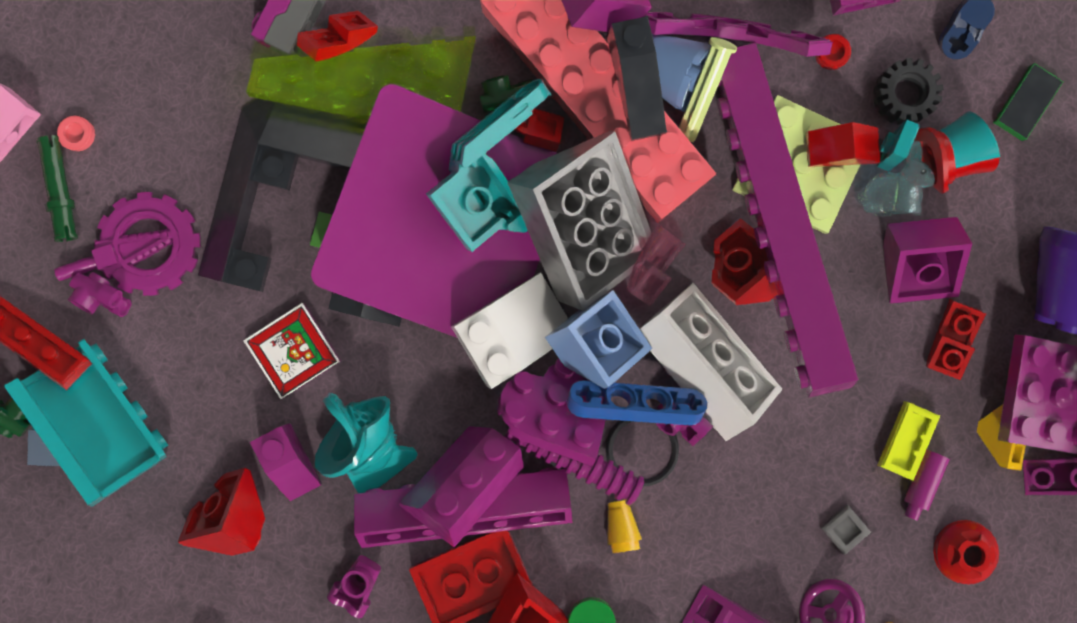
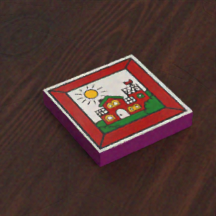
[243,303,341,399]

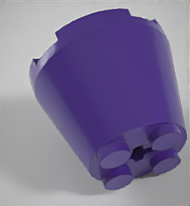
[1033,226,1077,334]

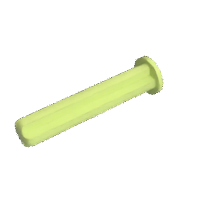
[678,37,737,142]

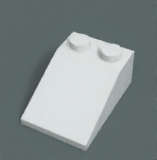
[451,273,568,389]

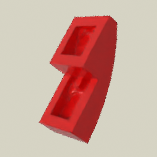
[297,11,378,62]

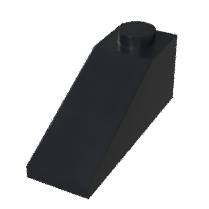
[607,16,667,141]

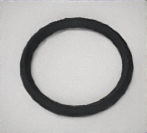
[605,421,679,487]

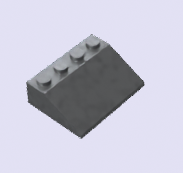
[507,131,659,311]

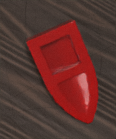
[514,109,564,152]

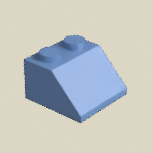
[545,290,653,389]

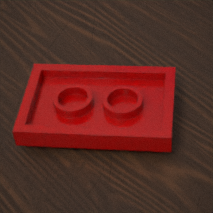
[409,531,533,623]

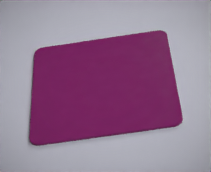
[311,84,558,338]

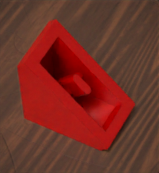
[806,122,880,167]

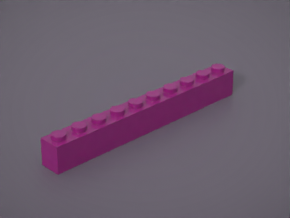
[717,43,859,398]

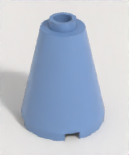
[652,34,711,112]

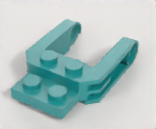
[426,79,551,252]

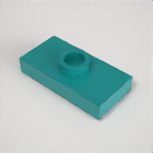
[877,120,920,171]

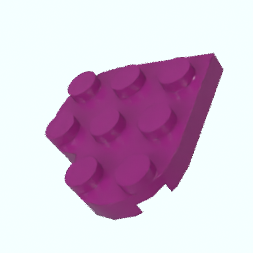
[497,358,606,466]

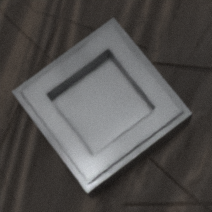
[820,504,871,555]

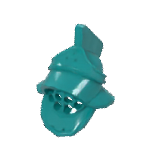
[315,393,418,494]

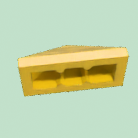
[977,405,1026,471]

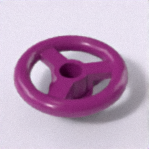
[799,579,865,623]

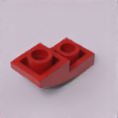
[926,299,986,380]

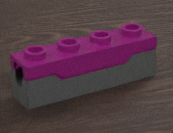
[251,0,326,61]

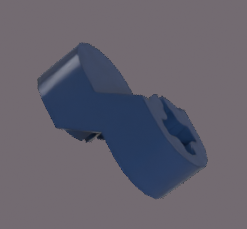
[938,0,995,59]

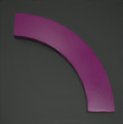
[644,12,833,57]

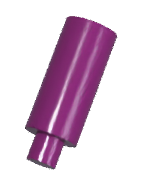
[904,449,950,521]

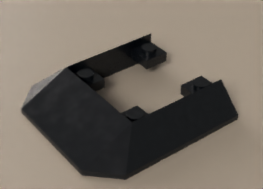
[198,84,402,327]

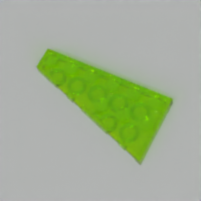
[246,36,476,120]

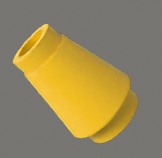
[607,500,642,553]

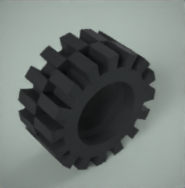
[873,58,944,125]

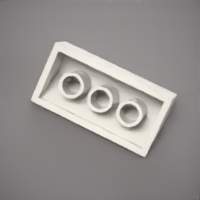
[639,283,782,441]

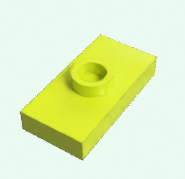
[877,401,940,481]

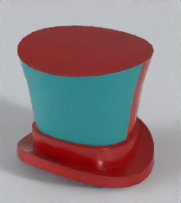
[908,111,1000,194]

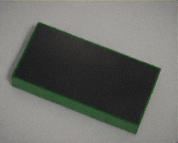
[993,63,1064,141]

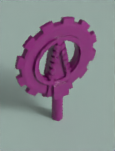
[54,192,201,296]

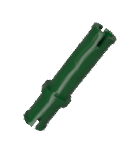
[36,135,78,242]

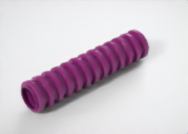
[505,427,644,506]

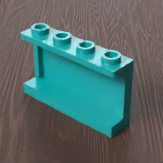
[4,339,168,507]

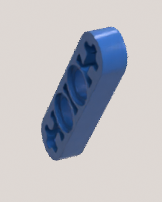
[566,381,708,425]

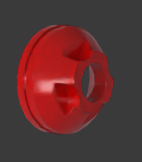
[933,520,999,585]

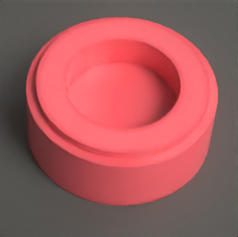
[57,115,95,151]

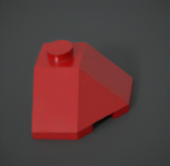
[711,218,778,305]
[178,468,266,556]

